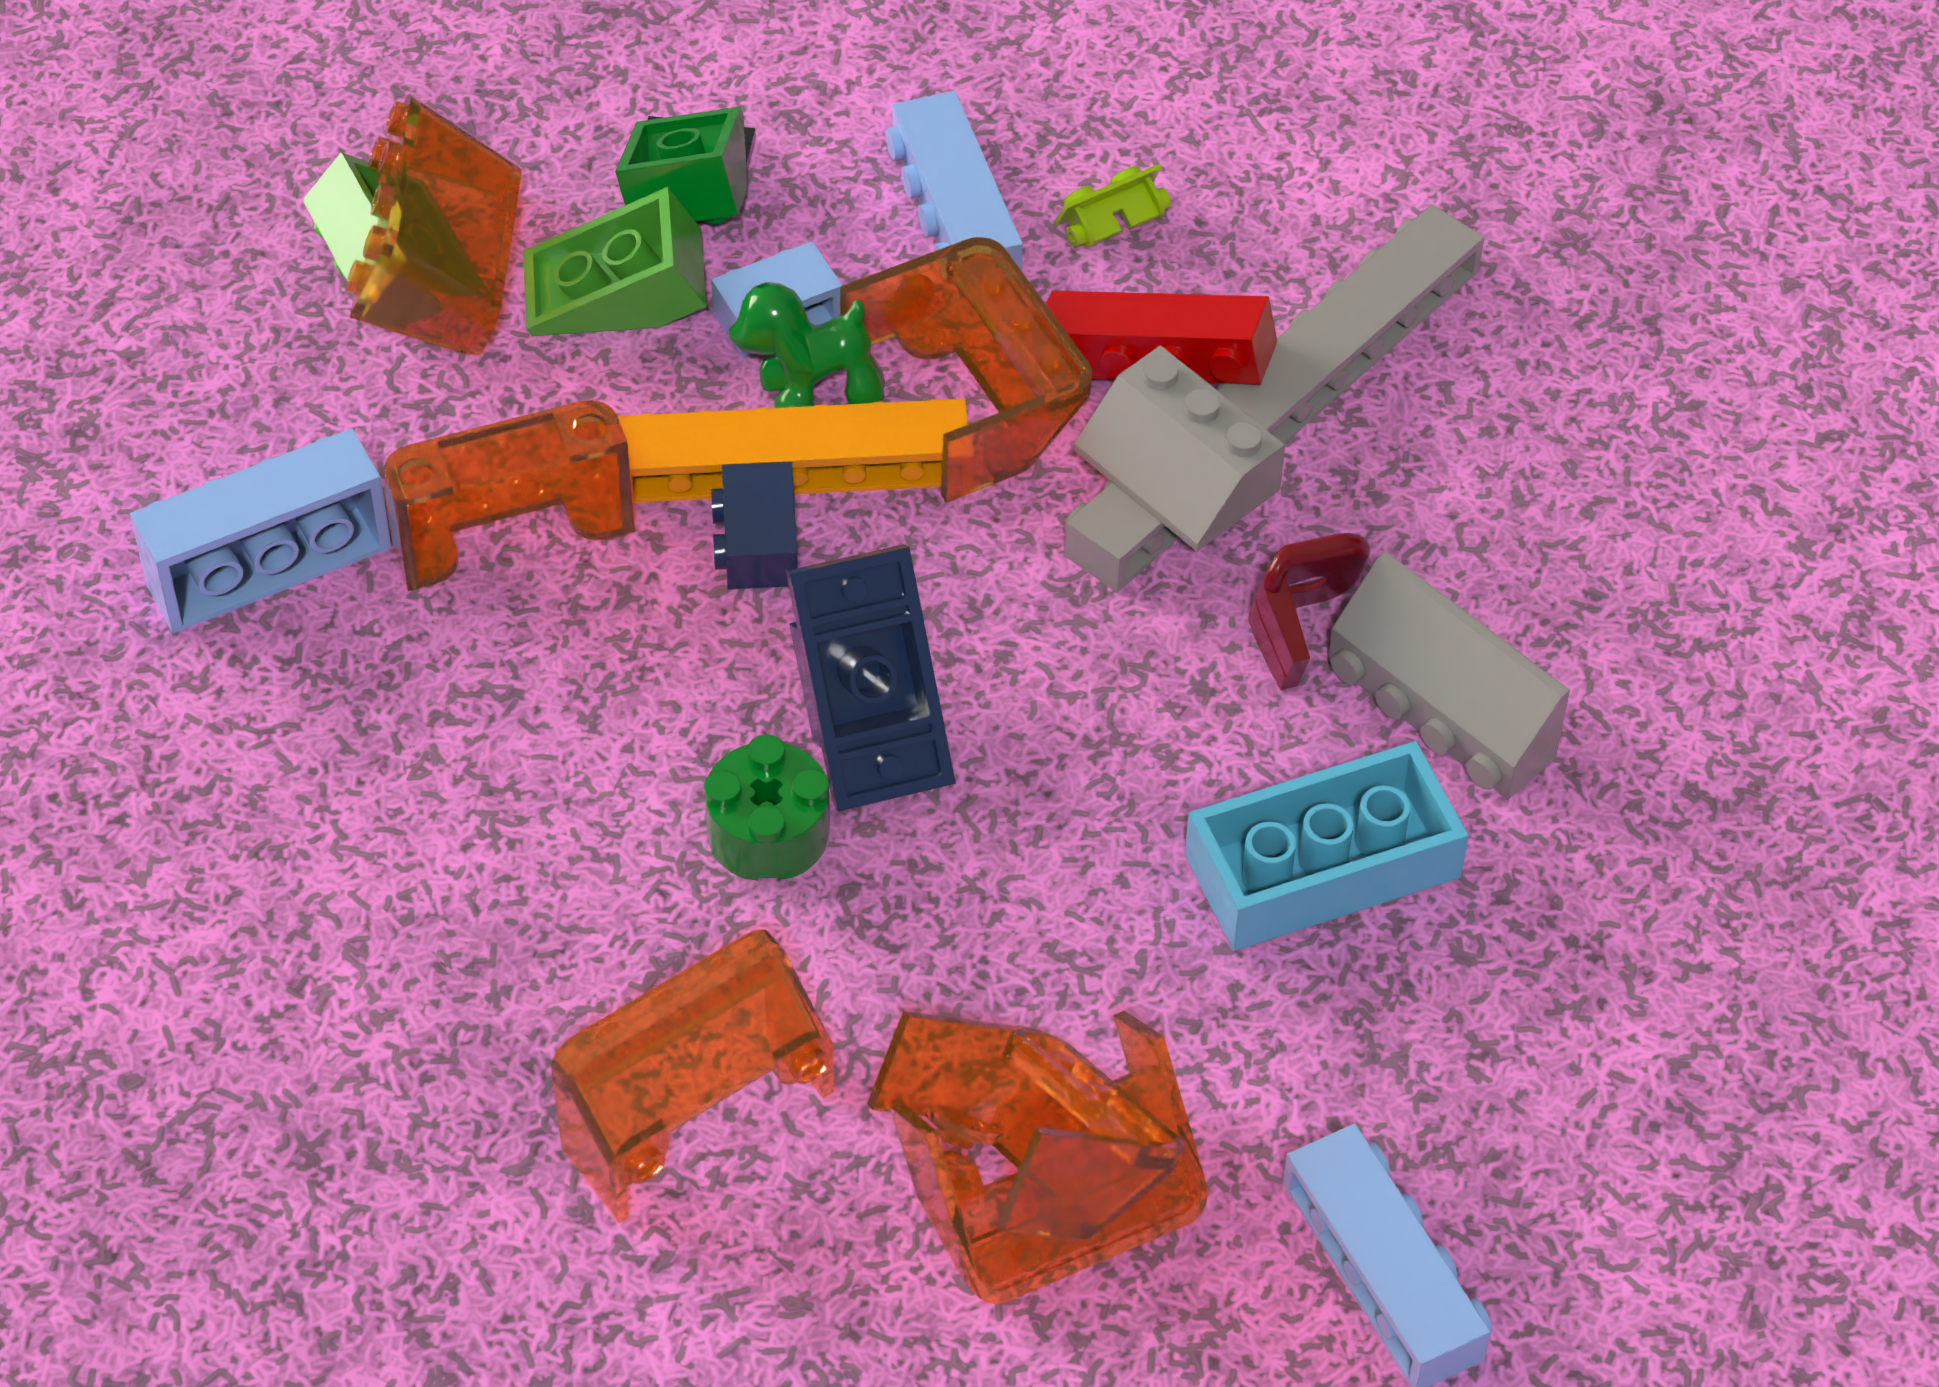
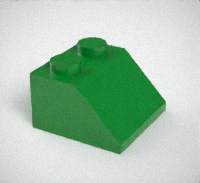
[615,106,748,224]

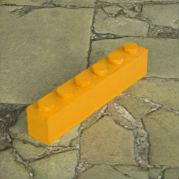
[618,399,971,503]

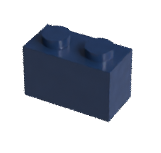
[711,462,798,589]

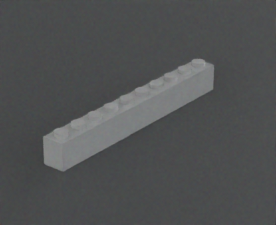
[1064,204,1484,593]

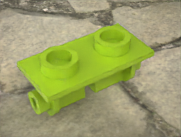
[1053,163,1171,249]

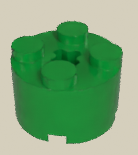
[704,734,830,881]

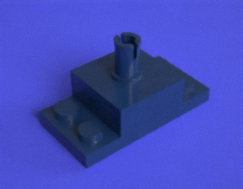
[786,544,956,812]

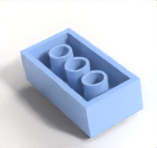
[130,428,392,634]

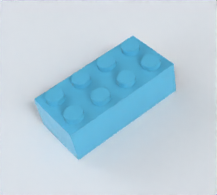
[1185,741,1469,952]

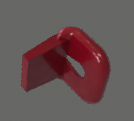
[1248,533,1370,690]

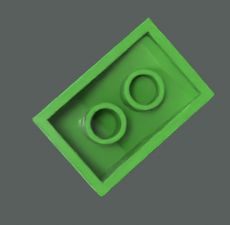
[523,187,707,336]

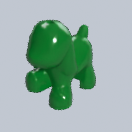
[729,282,885,408]

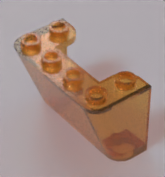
[345,93,522,355]
[384,400,635,591]

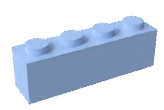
[885,90,1023,293]
[1283,1123,1492,1387]

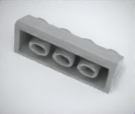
[1328,551,1570,800]

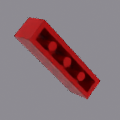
[1033,291,1278,385]

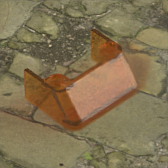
[840,237,1092,503]
[551,930,834,1224]
[867,1011,1185,1244]
[890,1011,1208,1304]

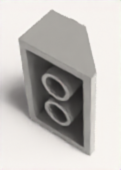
[1074,345,1285,551]

